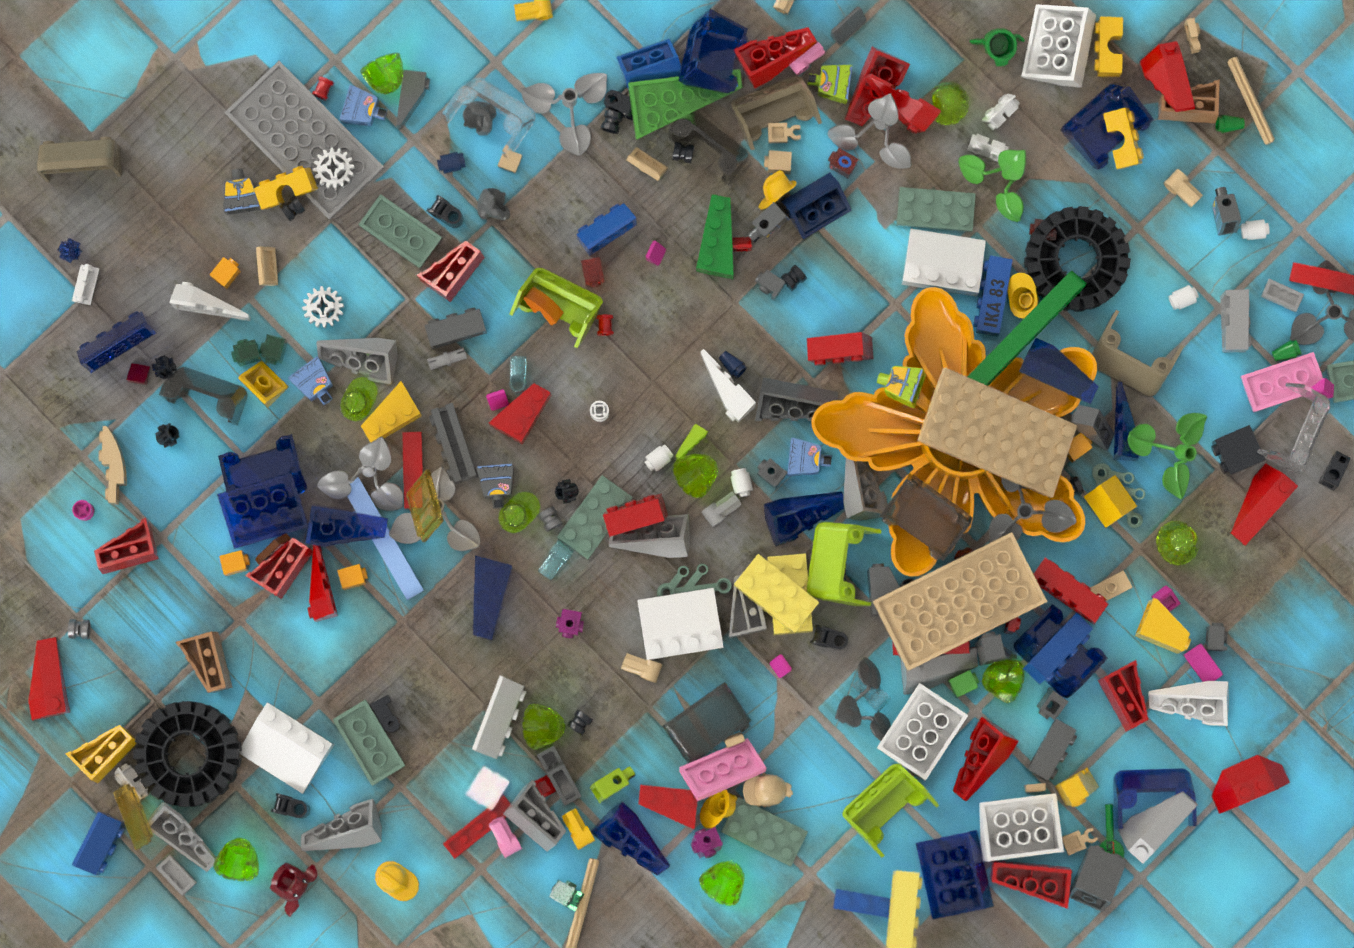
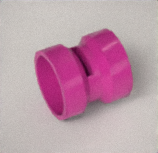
[72,500,95,521]

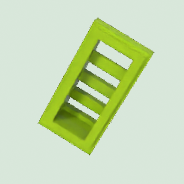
[675,424,708,460]

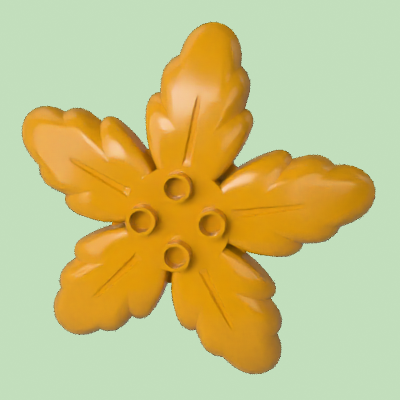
[811,287,1097,577]

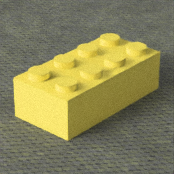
[734,554,819,634]
[767,554,813,635]
[886,870,922,948]

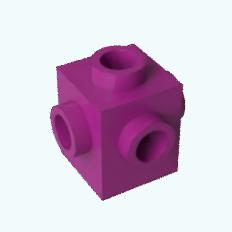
[556,609,584,639]
[691,827,723,858]

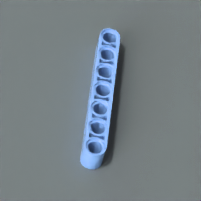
[347,477,424,600]

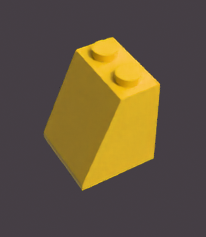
[1135,598,1191,654]

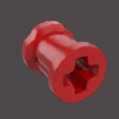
[312,76,334,101]
[596,314,614,336]

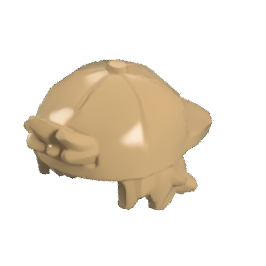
[743,773,793,807]

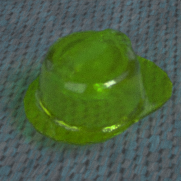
[340,377,378,421]
[498,492,540,533]

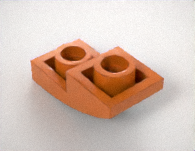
[523,287,564,325]

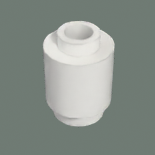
[1241,219,1269,240]
[1168,285,1199,310]
[644,444,674,472]
[730,468,753,498]

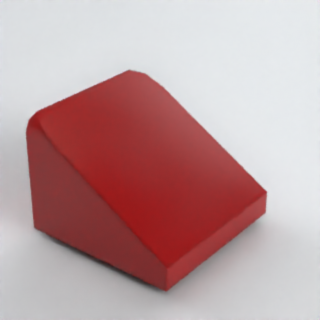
[732,237,752,252]
[534,775,556,798]

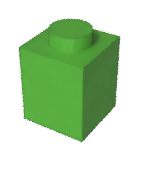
[948,670,979,698]

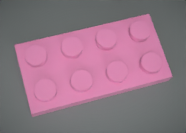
[1241,352,1323,413]
[679,738,766,801]

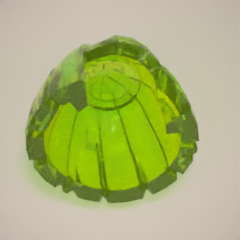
[360,52,403,95]
[932,81,969,126]
[673,454,718,498]
[1156,520,1198,566]
[982,659,1025,704]
[522,703,566,749]
[213,837,259,881]
[699,861,744,906]

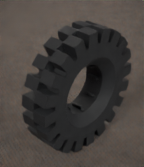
[1024,206,1131,312]
[133,701,242,807]

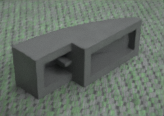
[535,742,582,806]

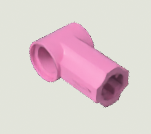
[789,41,825,76]
[489,817,522,858]

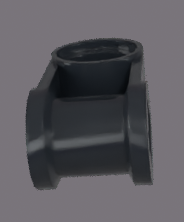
[604,90,633,121]
[426,195,463,228]
[810,624,848,651]
[271,793,310,819]

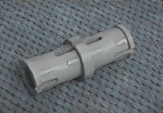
[427,347,467,371]

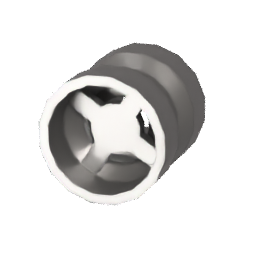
[537,506,563,532]
[68,619,91,639]

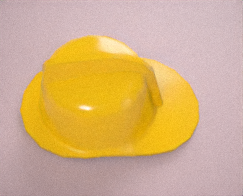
[759,170,797,210]
[1007,273,1039,319]
[700,789,738,829]
[375,861,419,901]

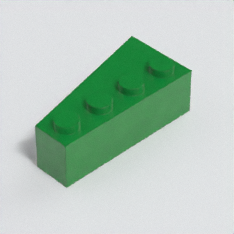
[696,194,734,279]

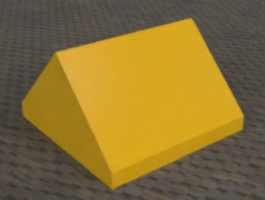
[238,360,289,408]
[1084,475,1137,528]

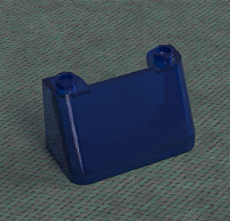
[678,9,748,93]
[1061,82,1154,170]
[218,434,307,511]
[1013,604,1108,698]

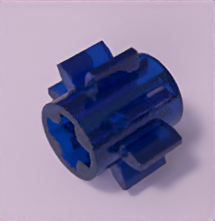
[57,238,82,263]

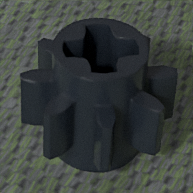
[152,355,177,380]
[155,423,180,448]
[555,479,579,504]

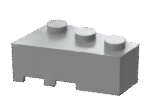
[1220,289,1251,353]
[729,575,767,639]
[503,780,566,851]

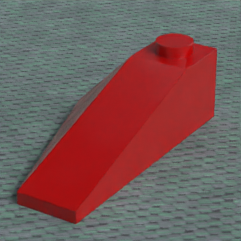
[734,27,817,89]
[1140,41,1195,112]
[845,46,910,126]
[864,74,941,134]
[1230,463,1298,546]
[307,541,338,622]

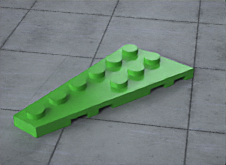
[628,69,743,140]

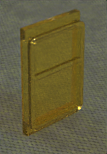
[406,469,444,542]
[113,784,153,850]

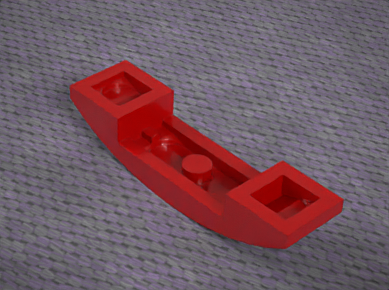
[1289,262,1354,295]

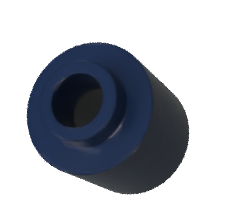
[437,152,466,174]

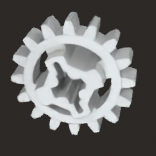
[313,148,355,190]
[302,286,344,328]

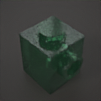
[259,334,287,365]
[231,339,262,366]
[549,880,585,911]

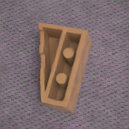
[1158,80,1220,123]
[176,631,233,693]

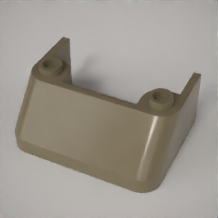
[731,76,822,151]
[37,137,122,182]
[1091,310,1184,397]

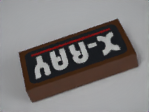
[255,533,291,565]

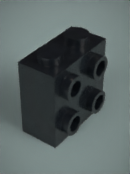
[1211,425,1266,477]

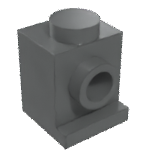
[755,269,785,300]
[757,458,788,489]
[1205,623,1228,652]
[1036,687,1069,720]

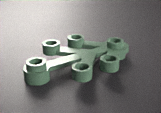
[1092,463,1146,528]
[657,563,732,596]

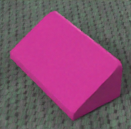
[1184,643,1223,682]

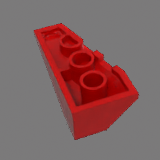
[28,637,70,720]
[953,717,1019,801]

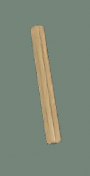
[1228,57,1275,145]
[566,858,599,948]

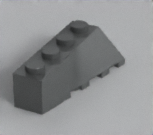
[755,377,838,421]
[975,632,1017,666]

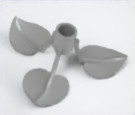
[521,73,607,156]
[827,94,912,169]
[317,437,403,511]
[389,467,480,551]

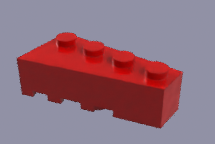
[1033,557,1108,625]
[990,860,1072,909]

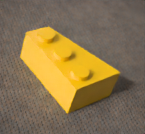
[361,381,422,443]
[66,725,137,783]
[1054,767,1099,808]

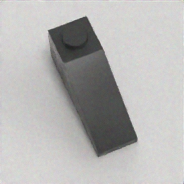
[396,70,430,130]
[1072,405,1114,451]

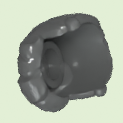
[463,101,497,136]
[477,188,510,220]

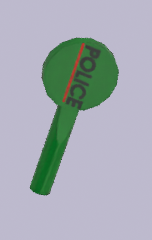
[1099,804,1124,858]

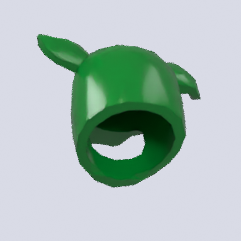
[969,28,1025,66]

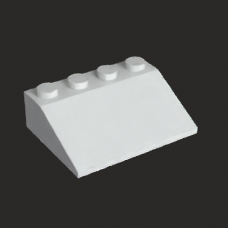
[1021,5,1096,87]
[902,229,986,297]
[637,588,723,660]
[472,676,526,759]
[877,683,968,781]
[239,703,334,794]
[980,793,1064,861]

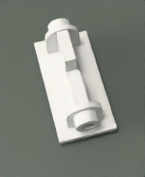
[982,94,1020,130]
[967,134,1009,161]
[72,264,99,305]
[114,763,150,804]

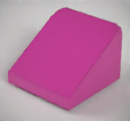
[646,240,666,266]
[1307,378,1334,400]
[486,389,509,411]
[1151,586,1181,612]
[770,654,792,678]

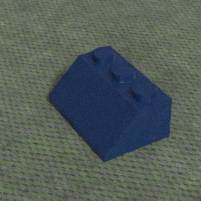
[781,172,852,239]

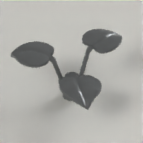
[1290,260,1354,345]
[989,477,1076,543]
[835,657,891,741]

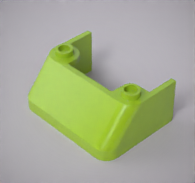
[509,268,603,348]
[807,522,881,606]
[842,764,939,858]

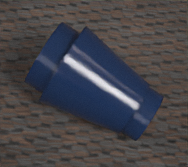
[719,351,747,379]

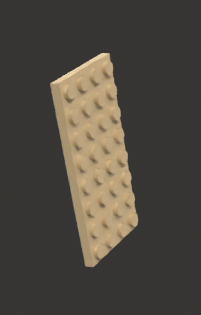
[917,368,1077,498]
[873,532,1047,671]

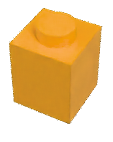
[210,257,241,289]
[1067,433,1093,463]
[219,550,250,576]
[337,564,368,590]

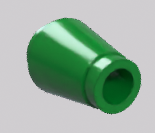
[1215,115,1245,133]
[1271,340,1302,362]

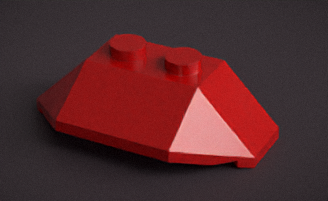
[1211,755,1290,814]

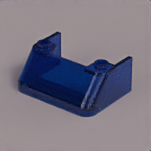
[1113,768,1197,829]

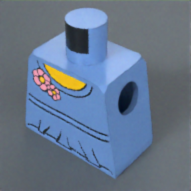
[340,85,387,126]
[288,356,333,405]
[787,438,832,476]

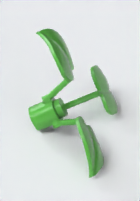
[959,149,1026,222]
[1128,413,1207,499]

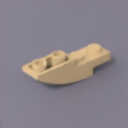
[99,426,127,505]

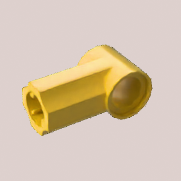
[514,0,553,21]
[562,808,595,850]

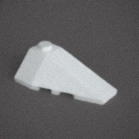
[170,282,251,321]
[701,349,756,423]
[1148,681,1229,726]

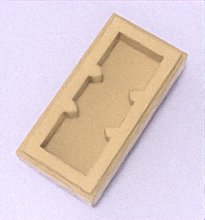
[627,147,668,181]
[256,246,278,286]
[1090,570,1133,601]

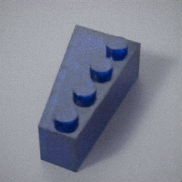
[473,555,513,641]

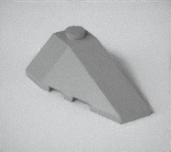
[317,338,398,384]
[900,647,978,695]
[145,802,218,872]

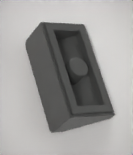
[831,6,866,45]

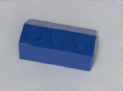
[616,39,684,91]
[576,203,637,256]
[72,812,126,875]

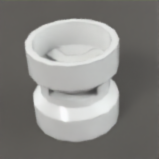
[590,401,609,422]

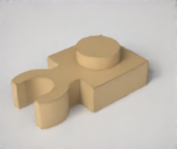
[1184,18,1201,54]
[768,123,801,143]
[1062,828,1098,856]

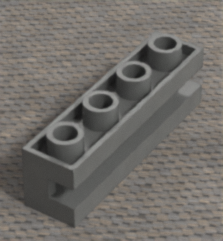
[429,403,477,484]

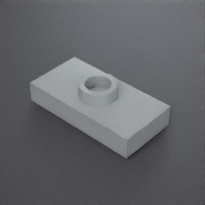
[1261,279,1304,313]
[156,854,197,896]

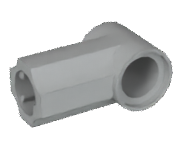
[701,492,742,528]

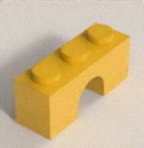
[1094,17,1123,77]
[1103,108,1144,169]
[254,165,318,210]

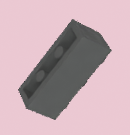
[425,308,487,350]
[1026,719,1077,781]

